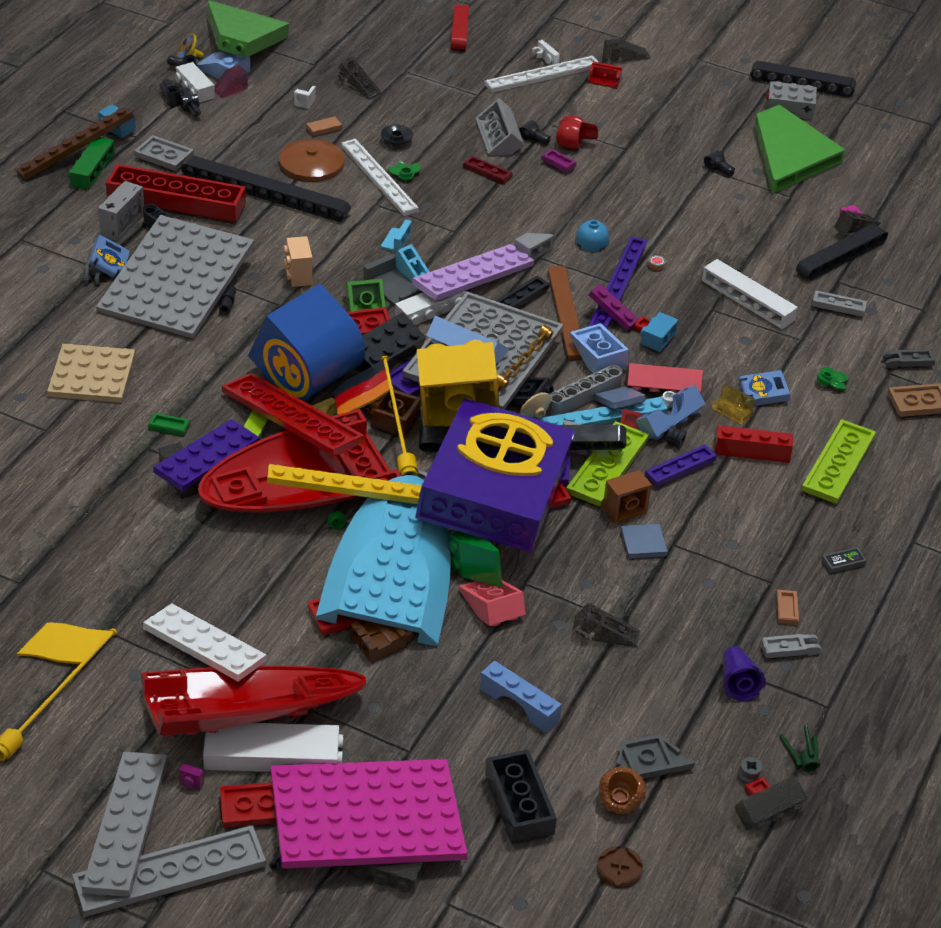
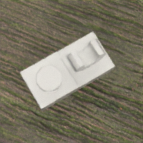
[532,40,560,65]

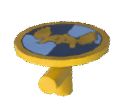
[177,33,203,58]

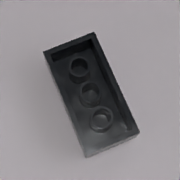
[357,312,426,372]
[485,749,557,844]

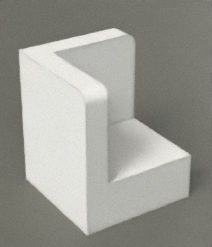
[294,86,316,109]

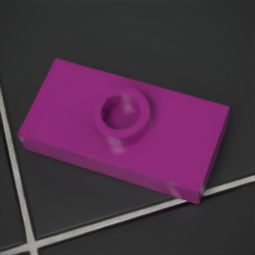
[541,149,577,173]

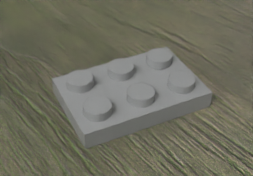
[134,135,194,171]

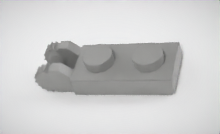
[761,634,822,658]

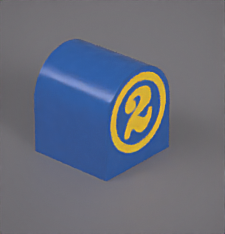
[248,283,365,401]

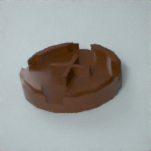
[597,846,643,888]

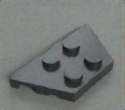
[616,734,695,779]

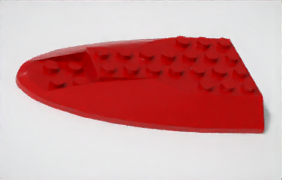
[198,409,401,512]
[141,666,366,737]

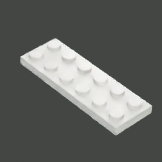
[143,604,266,681]

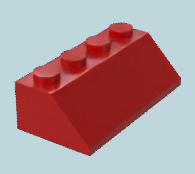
[715,425,793,463]

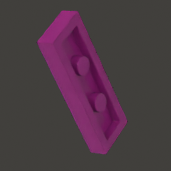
[588,284,638,331]

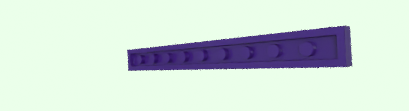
[588,236,647,330]

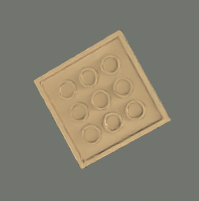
[47,344,136,403]

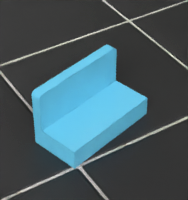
[381,219,412,253]

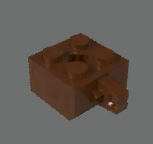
[364,390,421,438]

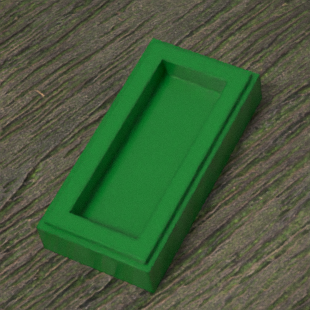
[148,413,190,437]

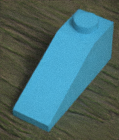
[394,244,429,282]

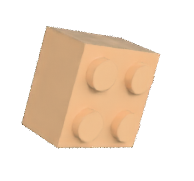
[284,236,313,287]

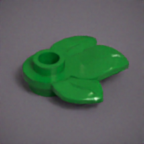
[388,161,420,181]
[817,367,849,390]

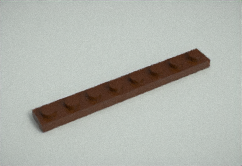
[15,107,134,180]

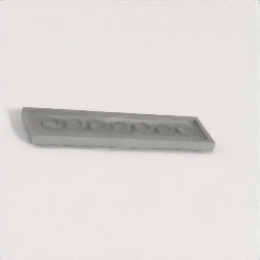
[82,752,168,897]
[72,825,266,917]

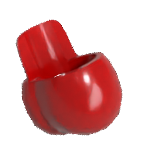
[556,116,598,150]

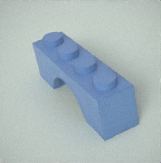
[635,384,705,440]
[480,661,562,733]

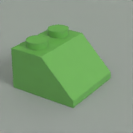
[345,279,386,312]

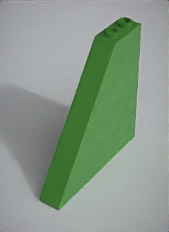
[206,0,290,58]
[754,105,845,194]

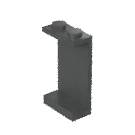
[363,254,423,307]

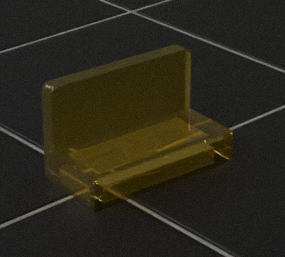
[712,383,755,424]

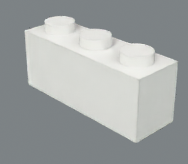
[175,62,215,103]

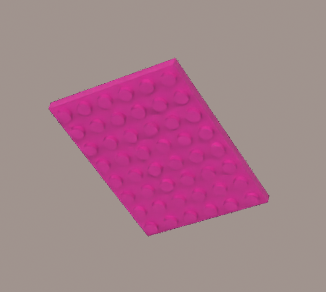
[270,759,468,868]

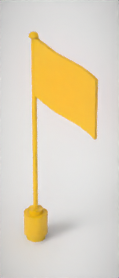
[0,623,117,761]

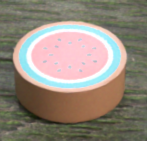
[648,255,666,271]

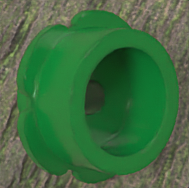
[327,511,346,530]

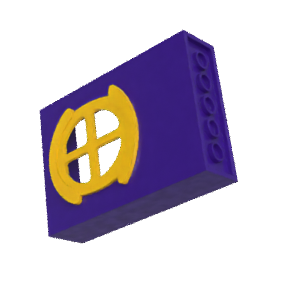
[415,398,575,553]

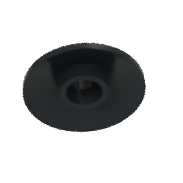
[381,124,413,144]

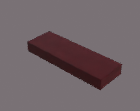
[463,156,513,185]

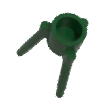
[779,725,821,772]

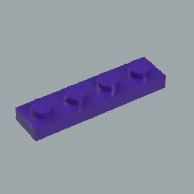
[645,444,717,487]

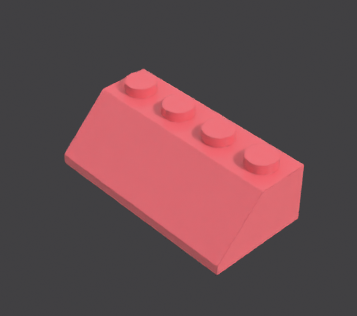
[627,363,703,393]

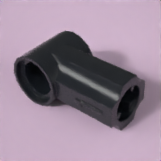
[160,79,181,106]

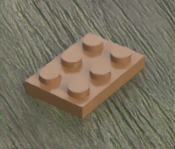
[887,383,941,417]

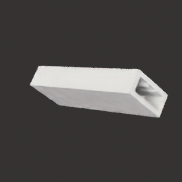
[203,723,343,772]

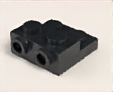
[509,377,554,408]

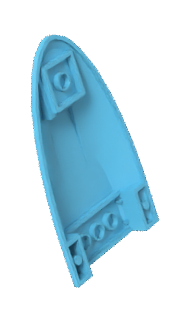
[316,475,451,647]

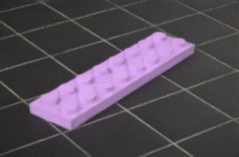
[412,244,534,301]

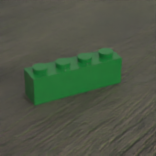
[68,137,115,190]

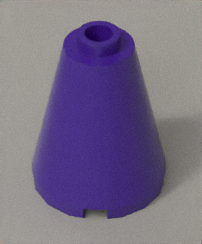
[723,646,766,702]

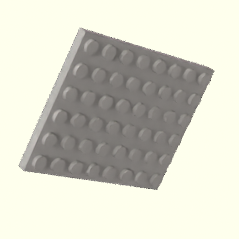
[96,215,255,339]
[402,292,563,410]

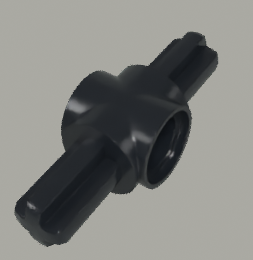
[180,87,201,118]

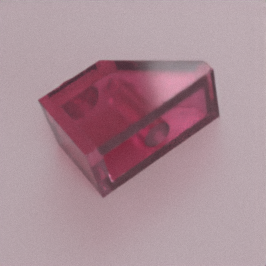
[214,65,248,98]

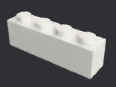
[395,291,465,325]

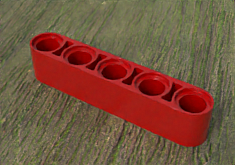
[451,4,469,50]

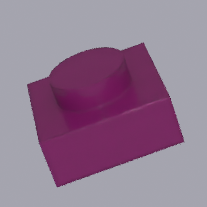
[179,763,204,791]

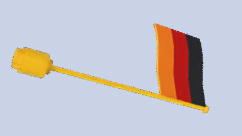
[333,356,419,476]

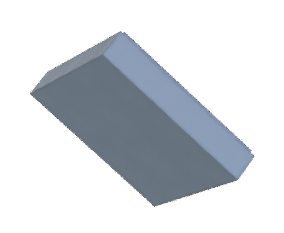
[595,386,646,409]
[621,524,668,559]

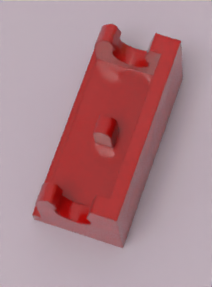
[588,61,623,89]

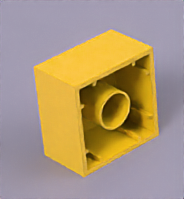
[417,340,499,427]

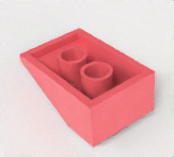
[458,580,526,626]

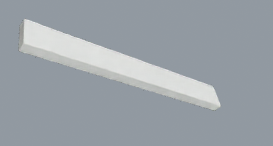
[485,56,598,93]
[341,139,418,216]

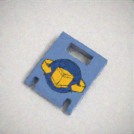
[88,234,130,277]
[739,370,790,406]

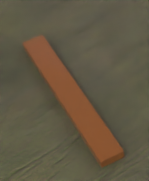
[548,266,583,360]

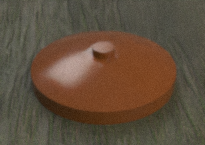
[279,139,344,182]

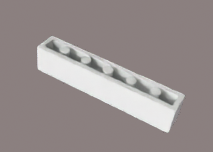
[702,259,798,329]

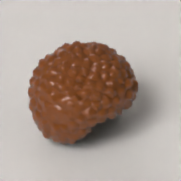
[599,766,646,815]

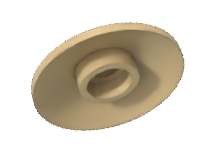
[519,393,551,419]

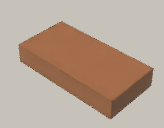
[306,117,342,137]
[776,590,799,625]

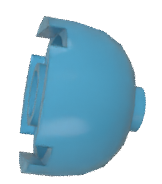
[575,220,609,252]

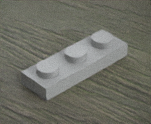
[812,291,867,317]

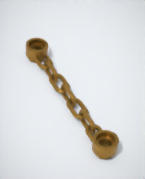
[497,325,553,390]

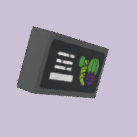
[822,547,867,574]

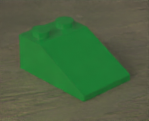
[449,531,503,587]

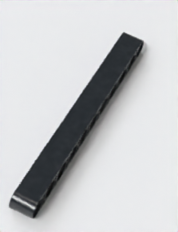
[181,156,351,222]
[419,424,627,451]

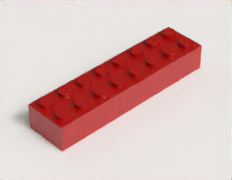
[106,164,246,222]

